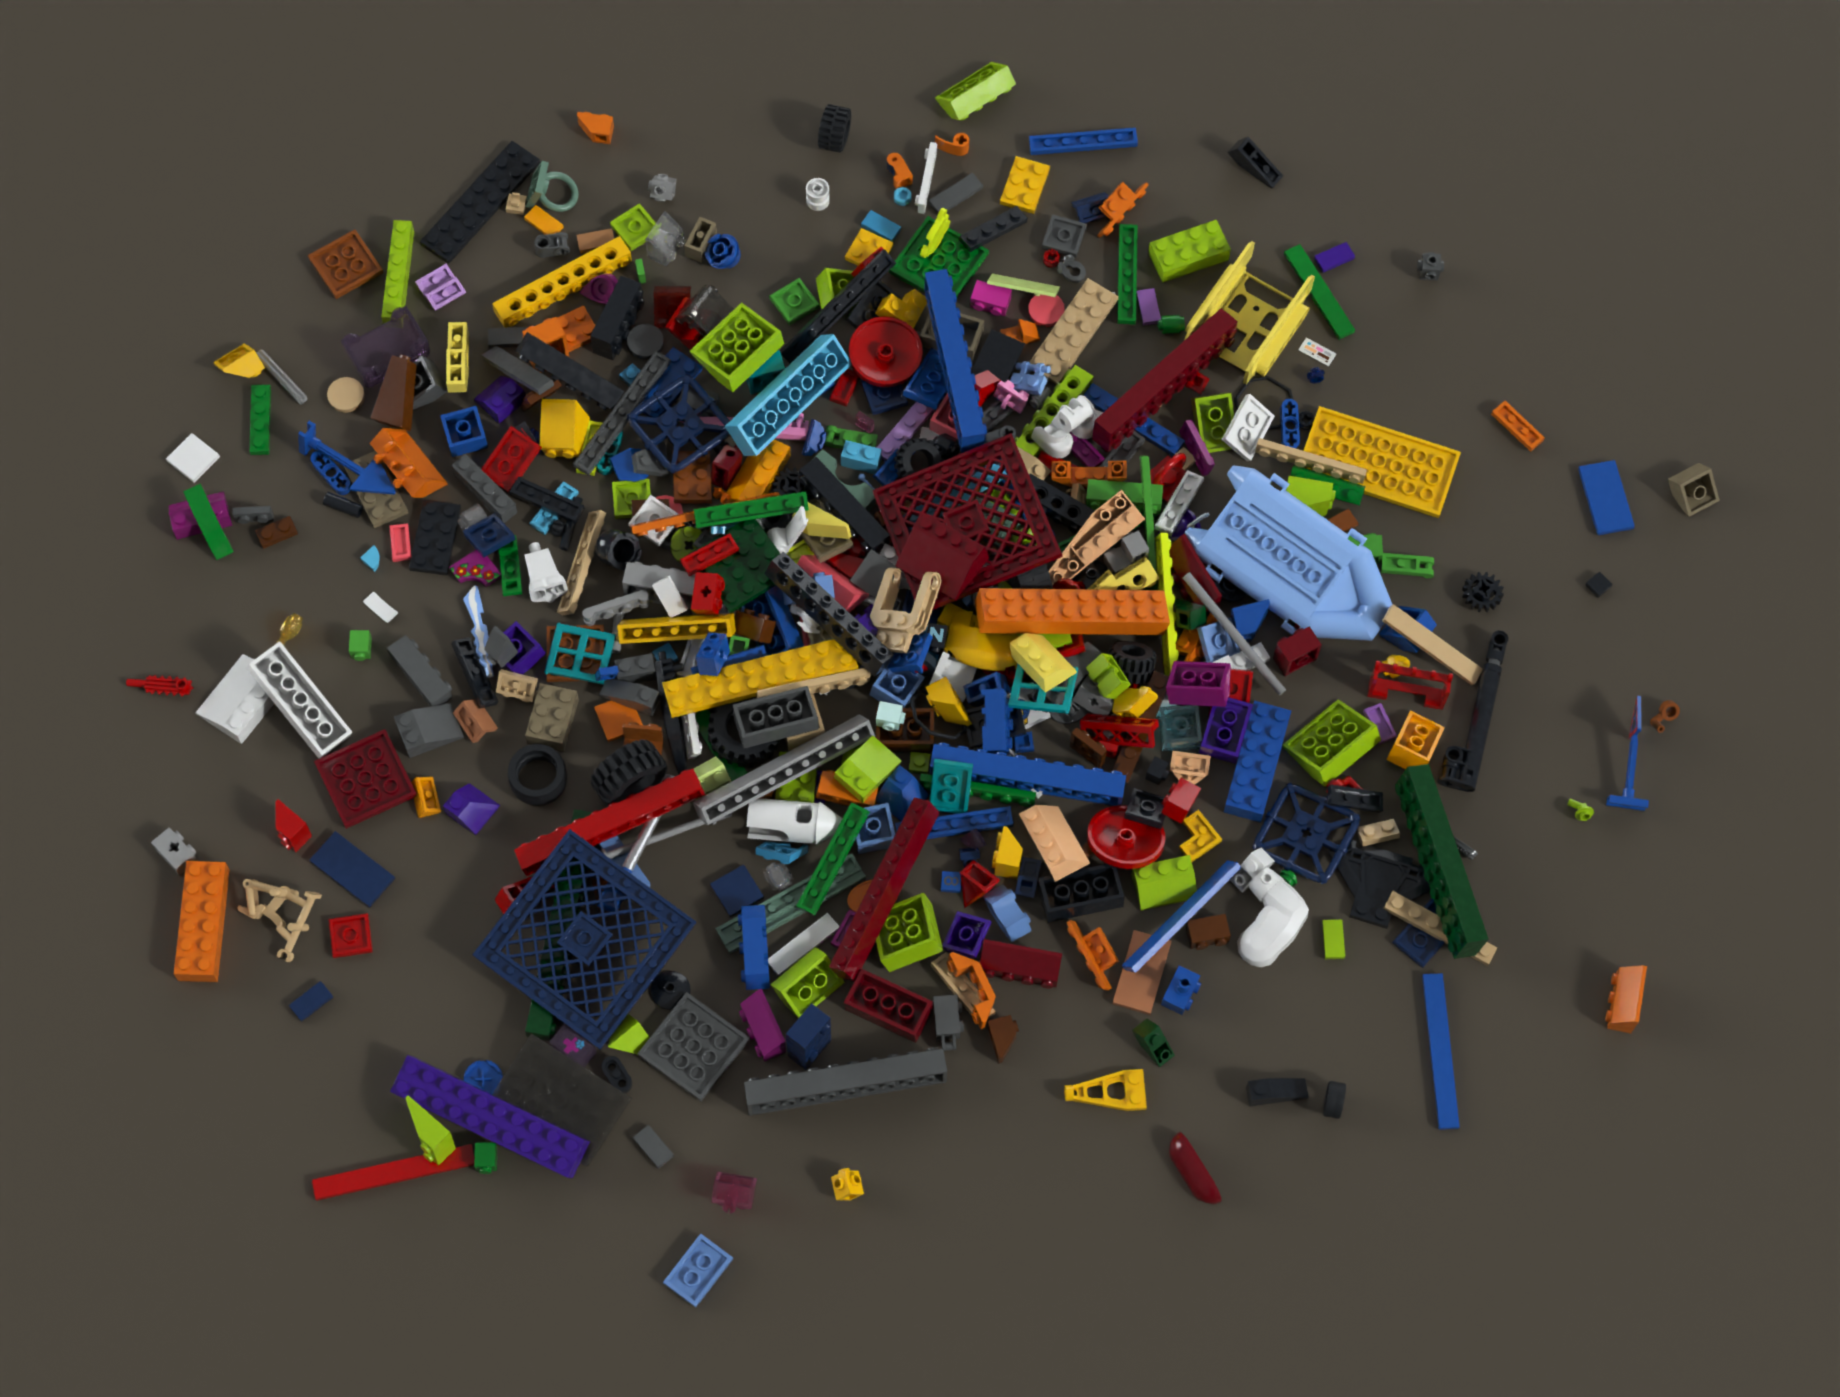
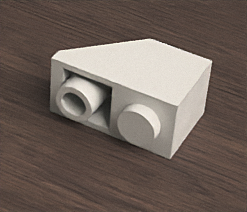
[1230,848,1275,893]

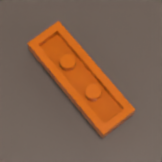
[1491,400,1545,452]

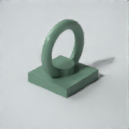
[525,160,579,212]

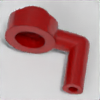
[1326,776,1362,793]

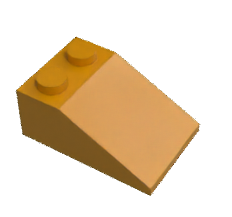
[1386,710,1445,769]

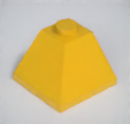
[213,343,265,378]

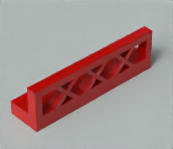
[1080,713,1159,748]

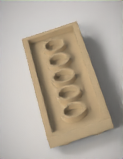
[1030,278,1119,385]

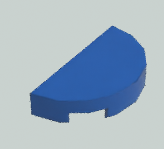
[802,419,826,456]

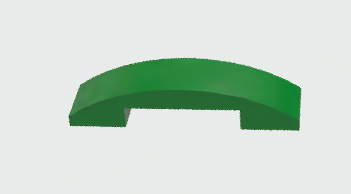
[183,483,234,560]
[499,535,522,597]

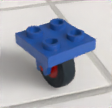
[888,633,937,676]

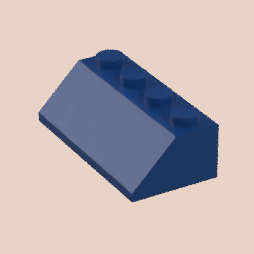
[741,585,804,656]

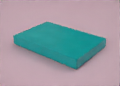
[930,759,973,814]

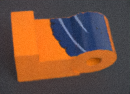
[887,153,913,189]

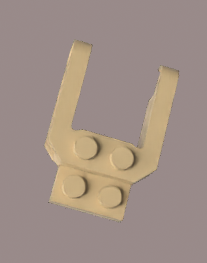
[870,568,941,654]

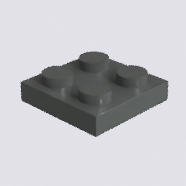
[1042,215,1087,258]

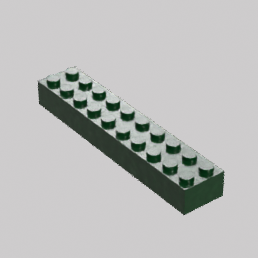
[1395,764,1489,959]

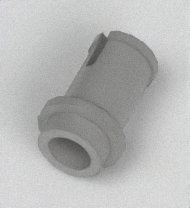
[1029,386,1052,409]

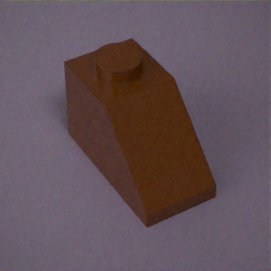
[987,1015,1019,1064]

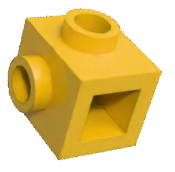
[831,1168,864,1201]

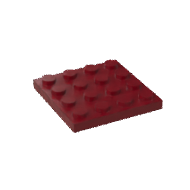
[314,729,417,829]

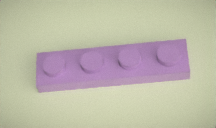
[877,402,934,461]

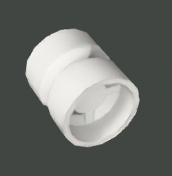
[806,178,829,211]

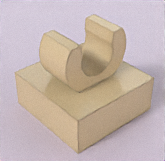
[505,193,527,215]
[1066,483,1087,505]

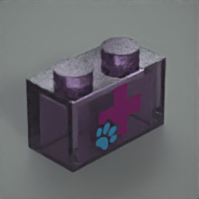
[549,1024,597,1071]

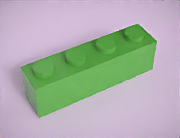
[1086,479,1163,514]

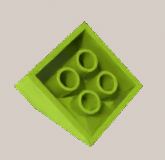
[876,892,943,972]

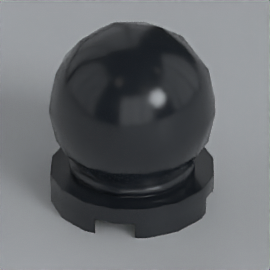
[595,529,642,570]

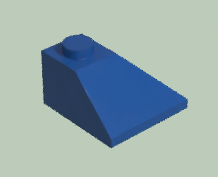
[1230,599,1270,642]
[875,765,929,822]

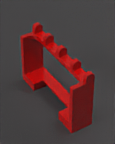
[1367,660,1453,710]

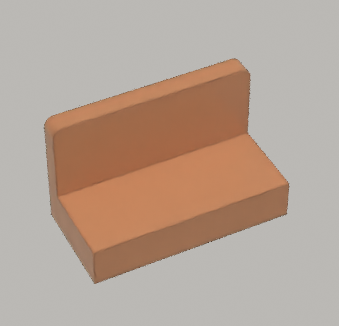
[453,699,498,743]

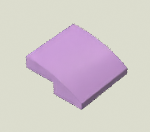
[415,264,466,311]

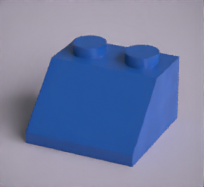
[1379,606,1437,653]

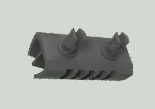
[1031,641,1101,717]

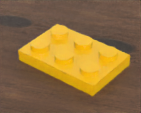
[1000,156,1050,214]

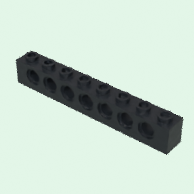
[764,552,894,677]

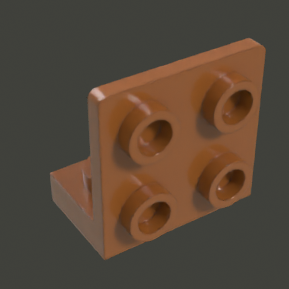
[623,722,664,756]

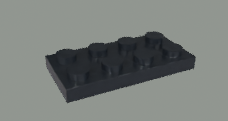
[409,500,461,576]

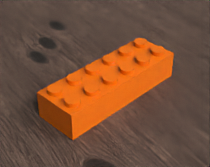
[174,861,230,982]

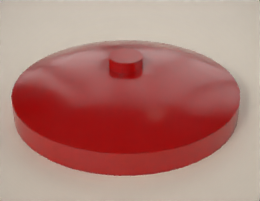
[849,317,923,387]
[1087,805,1165,869]

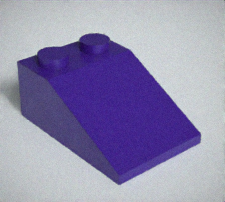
[1199,697,1253,764]

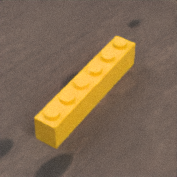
[617,613,736,644]

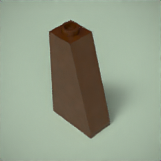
[371,354,416,431]

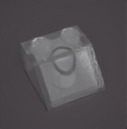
[646,211,686,267]

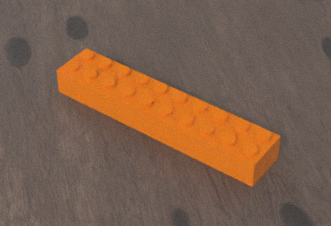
[975,588,1170,635]

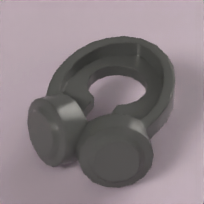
[1057,254,1086,283]

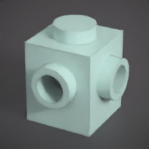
[876,701,906,731]

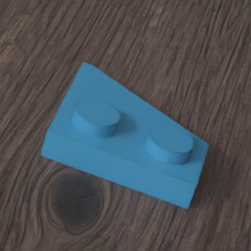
[756,842,809,864]

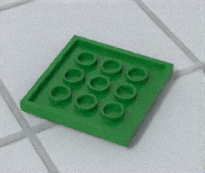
[889,216,989,298]

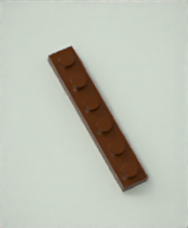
[1112,671,1169,784]

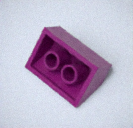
[169,491,233,540]
[1166,661,1231,707]
[738,988,786,1062]

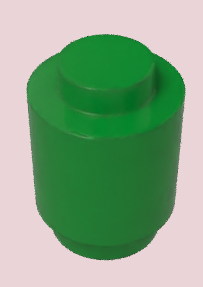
[1158,315,1185,334]

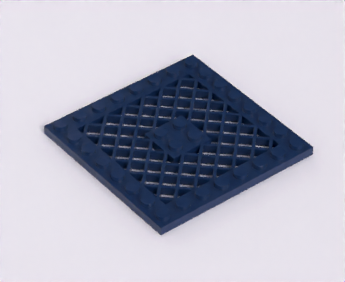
[472,829,697,1050]

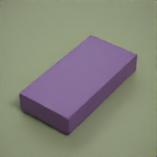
[1136,288,1161,326]
[1363,703,1397,745]

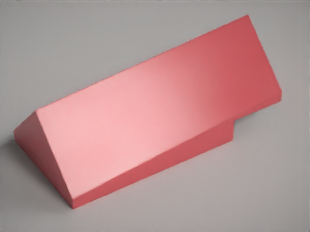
[797,555,869,613]

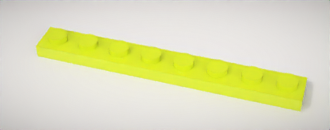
[1155,533,1179,676]

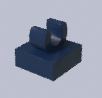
[959,847,980,868]

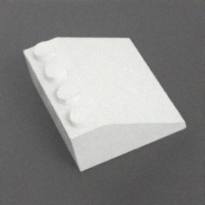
[195,654,274,744]

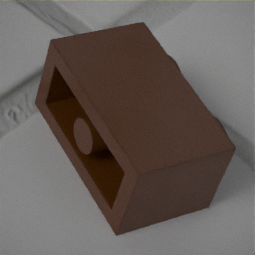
[734,608,776,643]
[1185,914,1231,950]

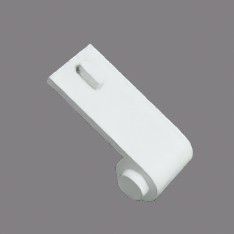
[767,506,808,554]

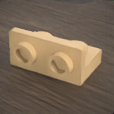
[496,669,538,702]

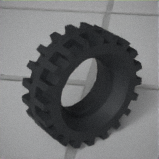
[708,697,780,768]

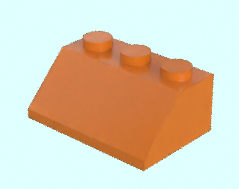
[1605,965,1647,1034]

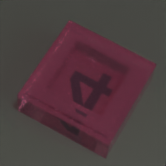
[856,411,874,433]

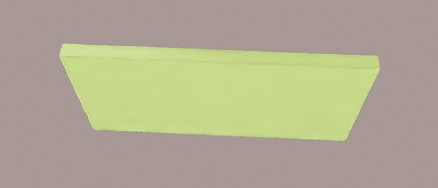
[987,274,1060,297]

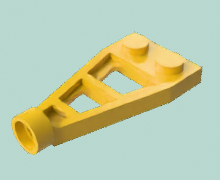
[1064,1069,1147,1111]

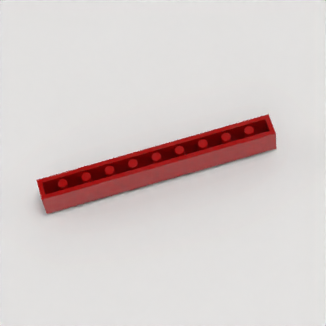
[514,768,706,876]

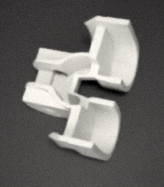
[1031,395,1098,458]

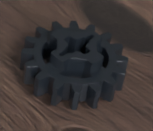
[772,467,811,499]
[1462,572,1504,612]

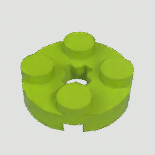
[670,526,702,563]

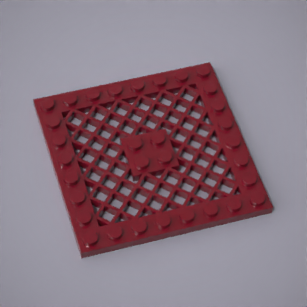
[872,433,1063,610]

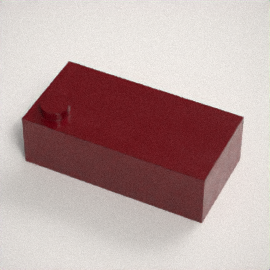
[844,969,934,1043]

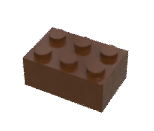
[876,708,934,753]

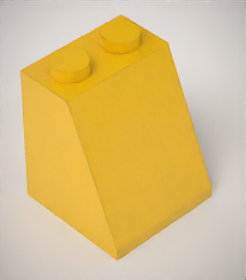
[540,399,590,458]

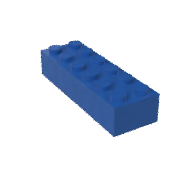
[1224,700,1291,823]

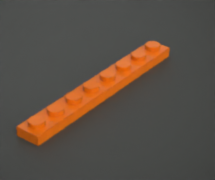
[630,492,780,536]

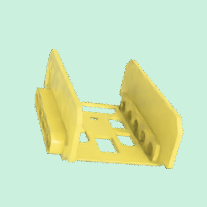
[1185,241,1315,385]

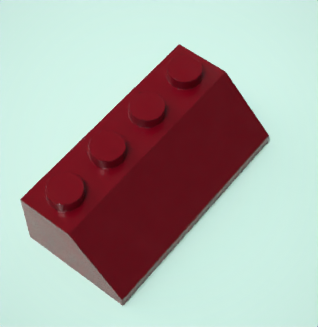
[1169,534,1222,616]
[980,939,1062,989]

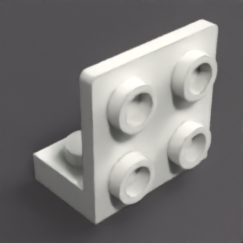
[929,652,977,702]

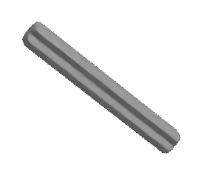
[256,350,307,404]

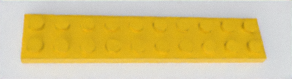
[662,639,858,718]

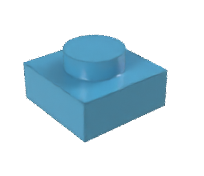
[619,363,641,386]

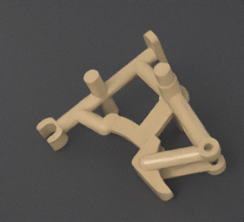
[238,879,322,962]

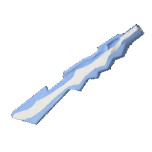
[463,585,494,678]

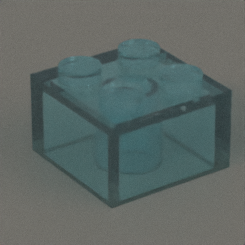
[1158,705,1202,751]

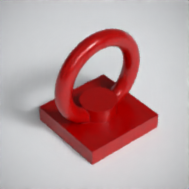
[1150,453,1186,505]

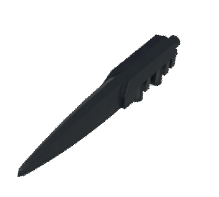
[654,651,687,774]

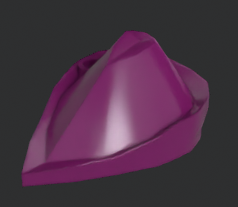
[579,273,618,304]

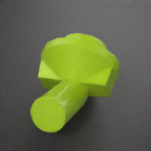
[1567,798,1594,821]

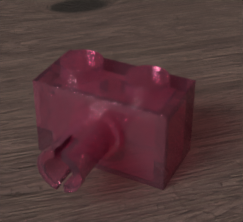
[711,1172,757,1214]

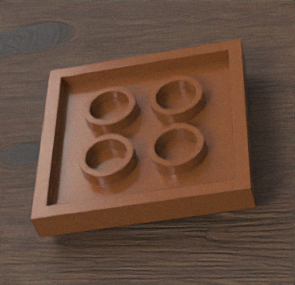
[308,230,384,299]
[547,625,605,682]

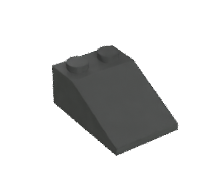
[380,356,448,410]
[394,703,464,758]

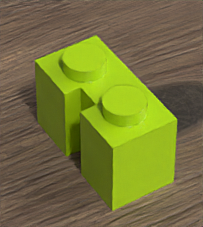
[1086,653,1131,699]

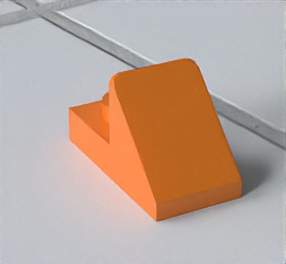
[1000,319,1040,344]

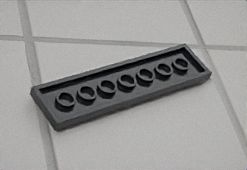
[420,141,541,264]

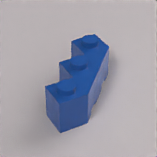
[738,905,770,990]

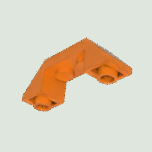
[1051,461,1127,487]
[946,952,996,1029]

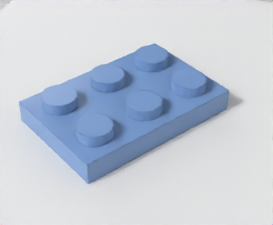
[663,1234,733,1308]

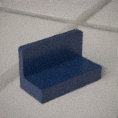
[1071,192,1109,223]

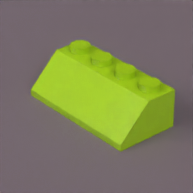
[935,62,1016,121]

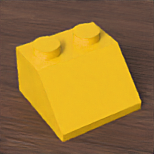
[926,676,972,726]

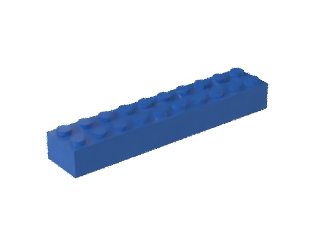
[924,269,987,454]
[930,743,1126,806]

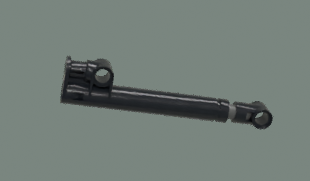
[1437,630,1509,792]

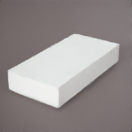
[652,576,688,618]

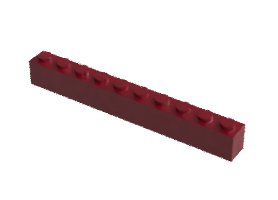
[829,797,940,982]

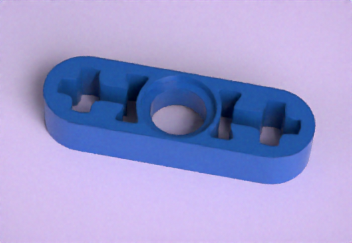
[1280,399,1300,449]
[311,450,351,495]

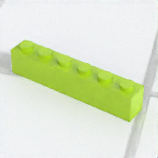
[381,220,414,328]

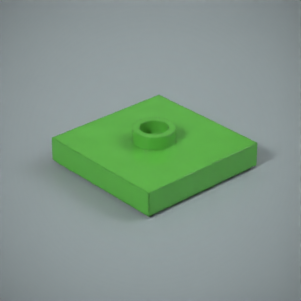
[769,278,820,326]

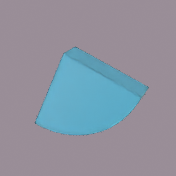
[360,545,380,572]

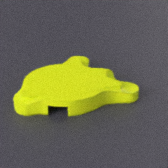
[920,208,951,258]

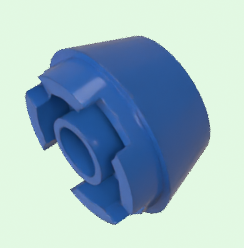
[705,234,741,269]

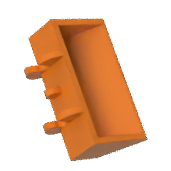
[369,428,448,498]

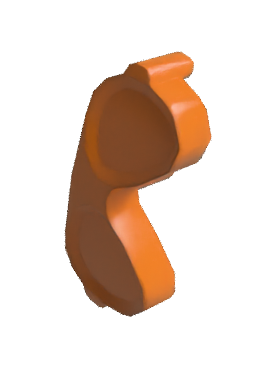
[713,487,731,504]

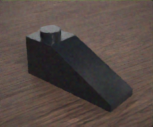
[1227,137,1283,188]
[1246,1078,1309,1107]

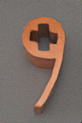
[935,133,969,156]

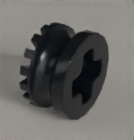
[1299,411,1315,430]

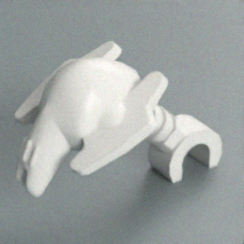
[790,604,820,633]

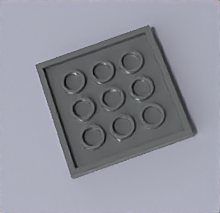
[638,992,750,1102]

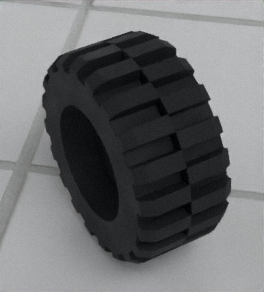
[591,739,667,807]

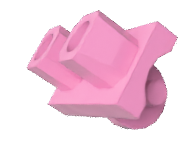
[993,380,1029,414]

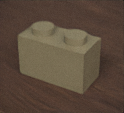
[684,217,717,263]

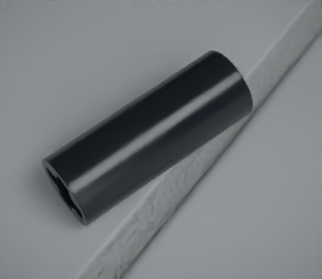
[323,492,363,518]

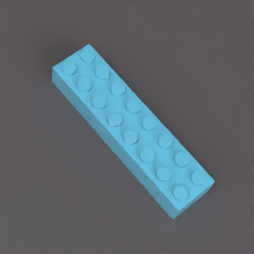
[725,334,851,456]

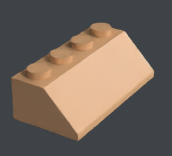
[1019,805,1090,882]

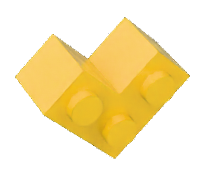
[875,289,927,329]

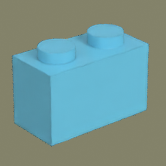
[841,440,882,474]

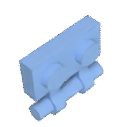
[1010,361,1051,396]

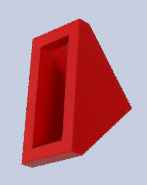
[960,860,1000,908]

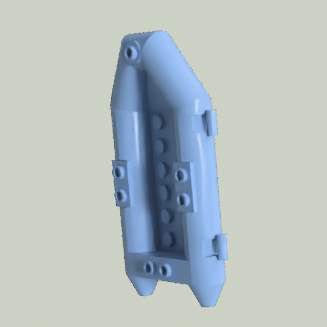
[1184,465,1393,641]

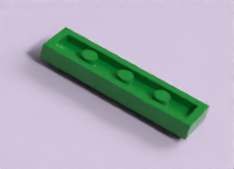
[249,384,271,455]
[1290,465,1366,506]

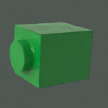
[474,1142,498,1174]

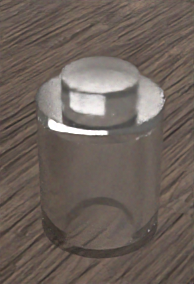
[457,503,487,530]

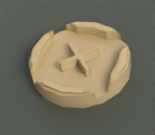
[327,377,365,413]

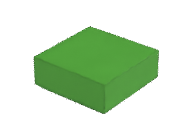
[635,258,646,284]

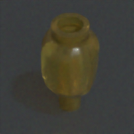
[277,613,303,646]

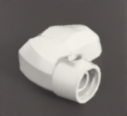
[1237,867,1309,967]

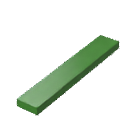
[1140,455,1157,570]

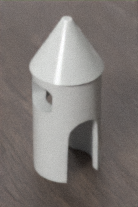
[747,798,843,846]

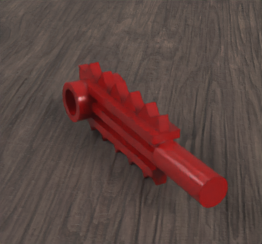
[126,675,194,697]

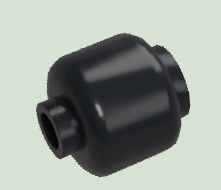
[933,433,960,460]

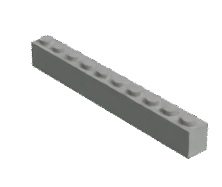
[692,714,875,825]

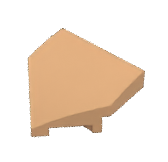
[1170,751,1211,785]

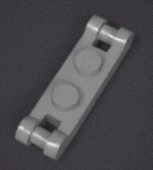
[583,590,650,626]

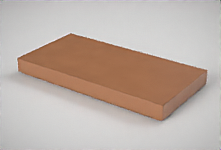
[1112,930,1172,1015]

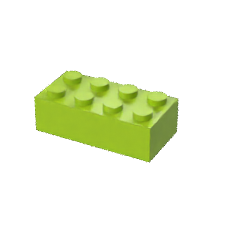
[1148,219,1231,283]

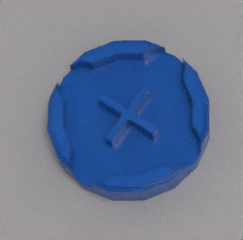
[463,1060,504,1096]

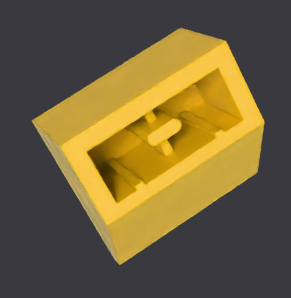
[992,826,1023,880]

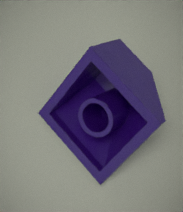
[443,783,500,835]

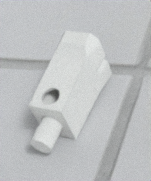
[524,542,568,603]

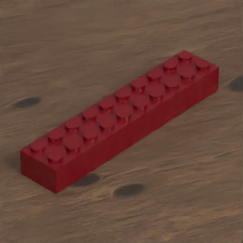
[1092,308,1238,453]

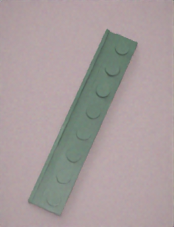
[715,853,866,954]

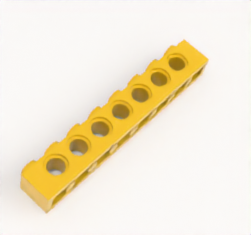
[492,236,632,328]

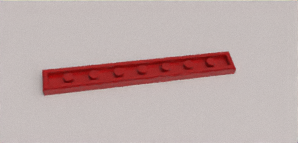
[312,1144,475,1201]

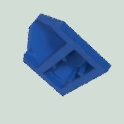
[609,448,649,482]

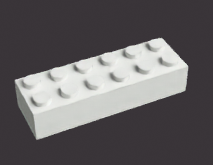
[247,641,352,759]

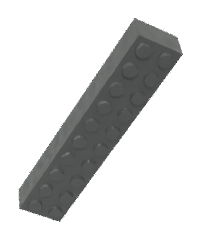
[744,1047,947,1116]

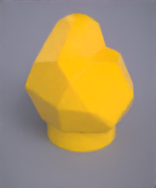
[1382,655,1410,678]

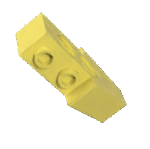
[446,322,469,393]
[1087,556,1160,590]

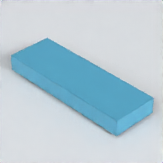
[529,481,579,535]

